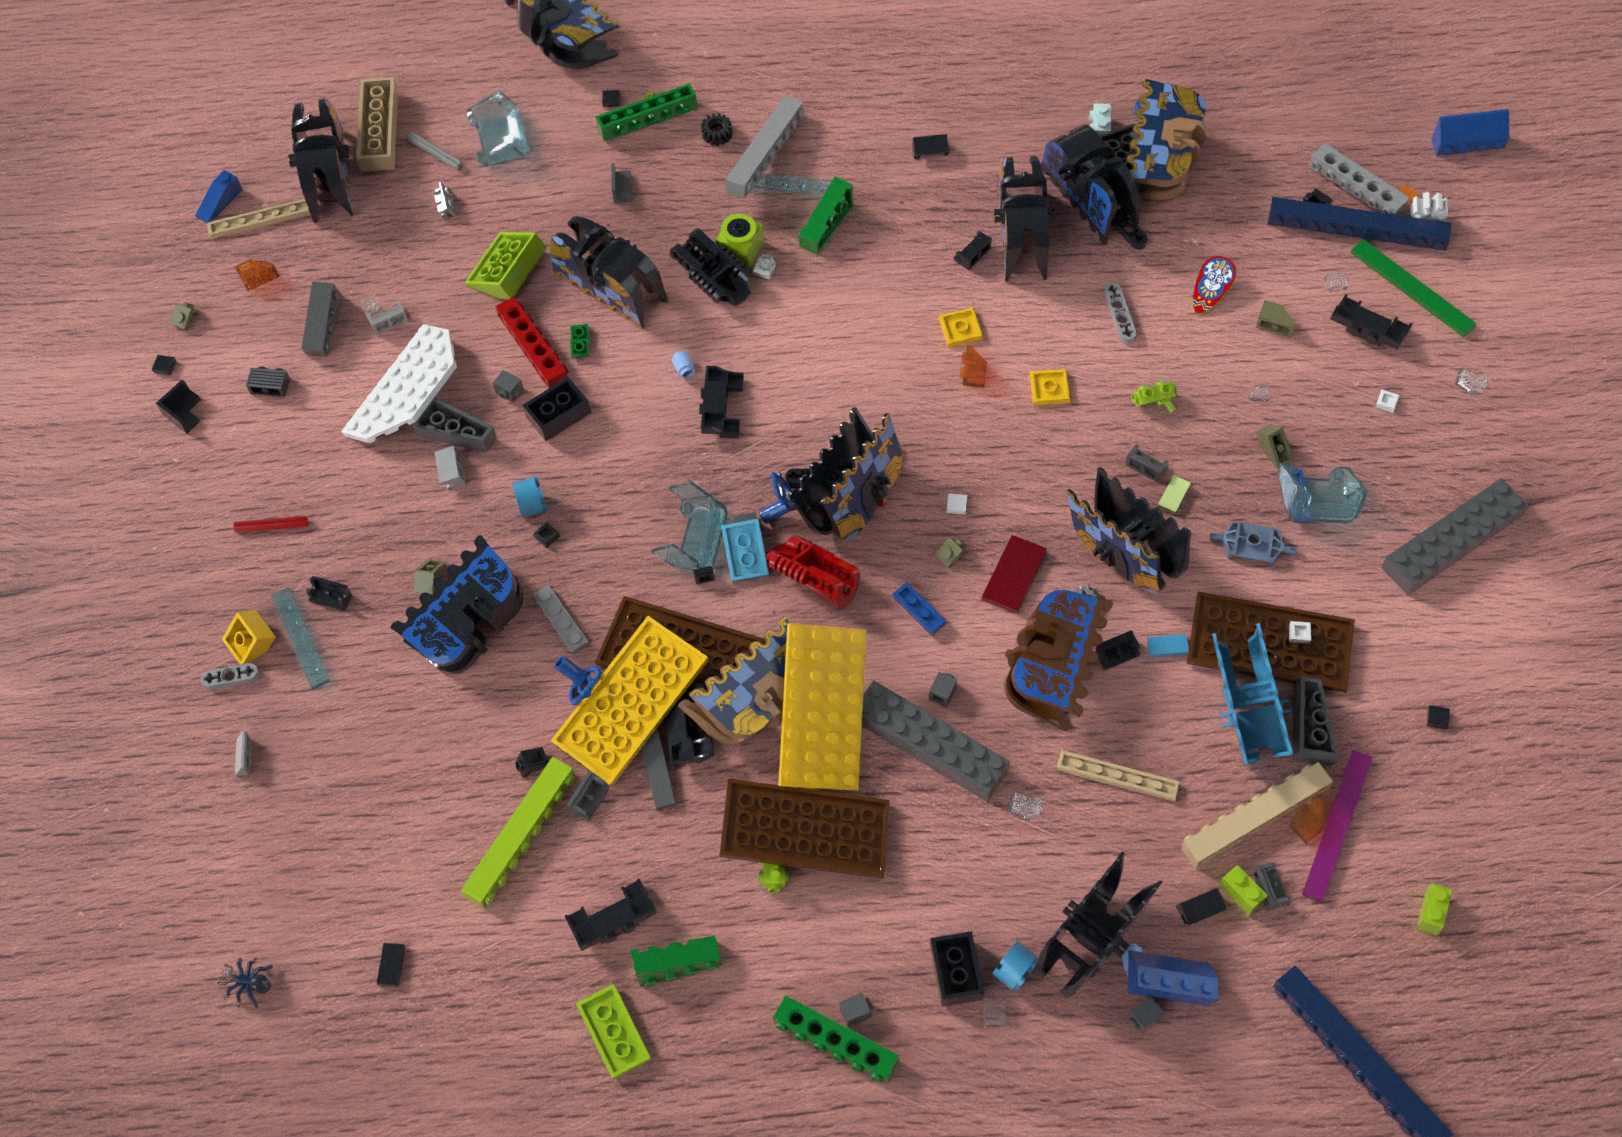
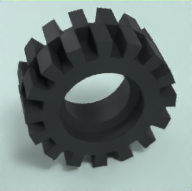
[701,113,732,146]

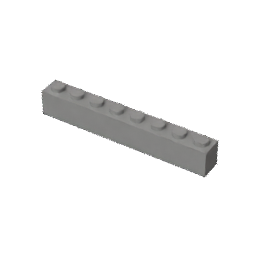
[725,96,805,199]

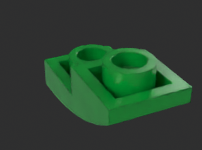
[570,324,590,358]

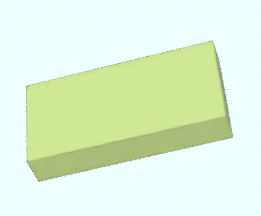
[1158,475,1191,515]

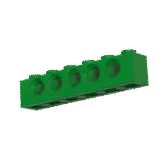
[595,83,698,142]
[773,995,899,1083]

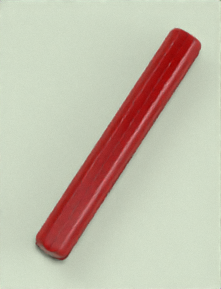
[233,516,309,533]

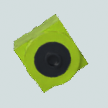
[716,214,764,268]

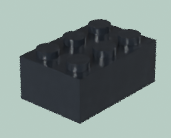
[522,377,591,441]
[930,931,984,1007]

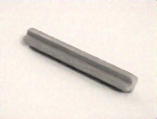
[407,132,462,170]

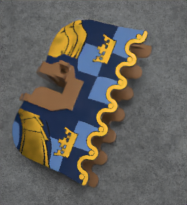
[1126,79,1210,201]
[678,617,790,746]

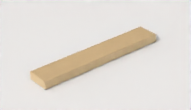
[207,199,310,240]
[1056,750,1180,802]

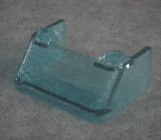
[651,481,728,570]

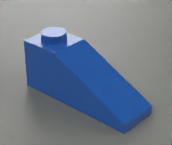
[195,170,243,223]

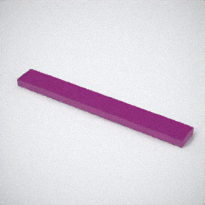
[1302,750,1372,903]

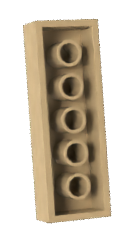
[356,77,398,172]

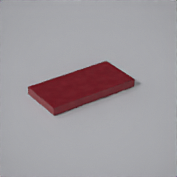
[981,535,1047,614]

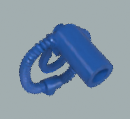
[759,472,797,524]
[554,656,602,705]

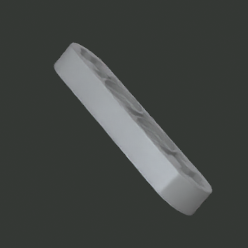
[1104,282,1136,344]

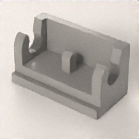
[366,301,408,335]
[435,446,466,489]

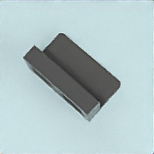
[611,163,631,203]

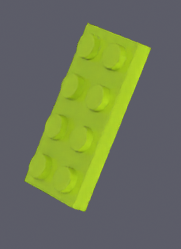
[575,984,651,1080]

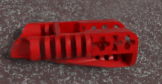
[766,536,860,609]

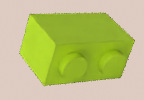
[1219,865,1268,916]
[1416,883,1452,936]

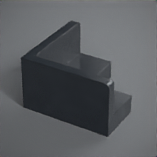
[156,380,201,434]

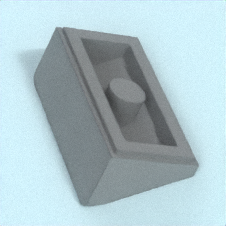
[235,731,252,776]

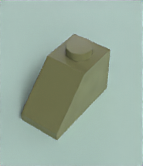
[1256,300,1295,338]
[1256,424,1294,469]
[414,559,446,594]

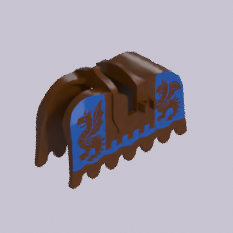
[1004,590,1113,731]

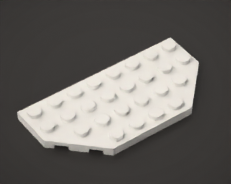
[341,324,457,443]

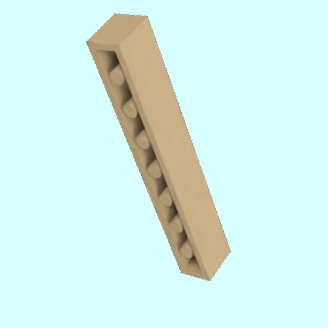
[1181,762,1333,869]

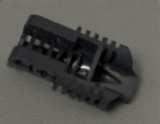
[670,228,752,307]

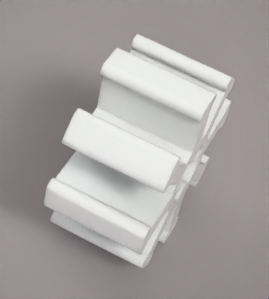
[1411,192,1448,222]

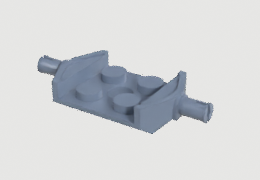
[1209,521,1296,567]

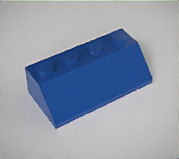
[1431,109,1509,156]
[1128,950,1218,1006]

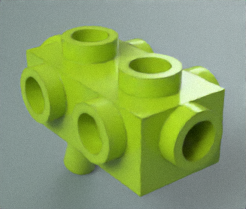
[1131,380,1177,413]
[758,862,789,893]

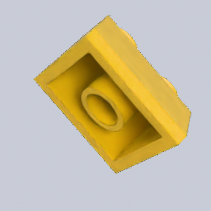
[222,610,276,665]

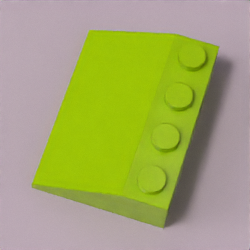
[464,232,547,299]

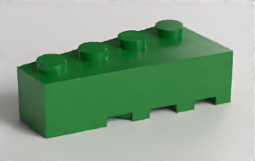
[798,176,853,255]
[631,935,722,987]

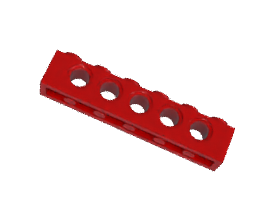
[495,296,569,389]

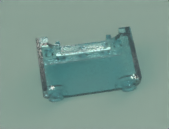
[467,90,530,166]
[1278,463,1368,524]

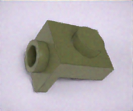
[170,302,199,330]
[935,537,969,568]

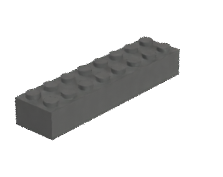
[1381,478,1528,596]
[862,680,1010,802]

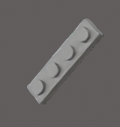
[532,585,589,655]

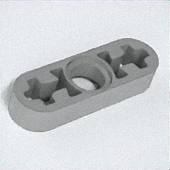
[201,663,260,690]

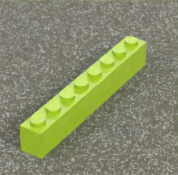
[460,757,575,909]

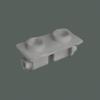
[434,182,457,219]

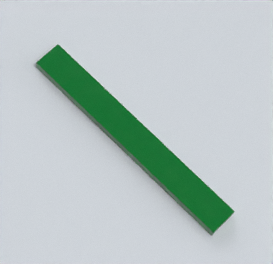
[1350,239,1476,337]

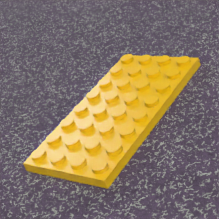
[551,616,710,786]
[779,623,867,791]

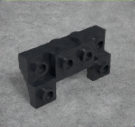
[1330,294,1412,350]
[699,365,744,439]
[666,683,714,768]
[564,878,657,951]

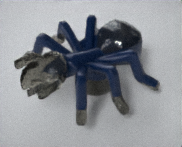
[217,957,273,1008]

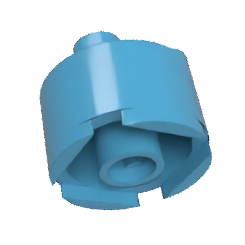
[512,476,548,518]
[992,940,1038,991]

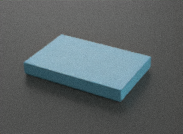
[721,519,769,582]

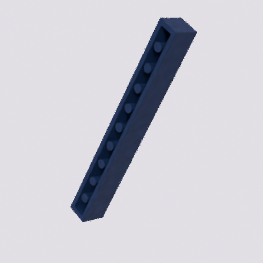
[1267,197,1451,251]
[1273,965,1454,1137]

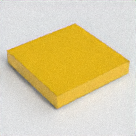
[939,308,983,348]
[1029,369,1070,406]

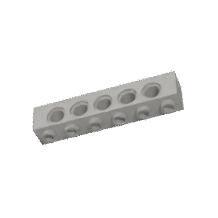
[1309,143,1410,215]

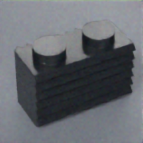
[246,366,290,397]

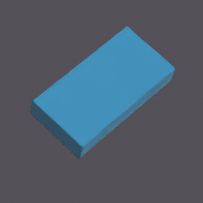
[1147,634,1189,658]

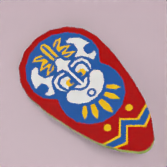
[1193,256,1237,315]

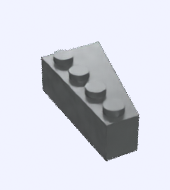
[301,282,343,357]
[412,398,497,452]
[1292,677,1339,766]

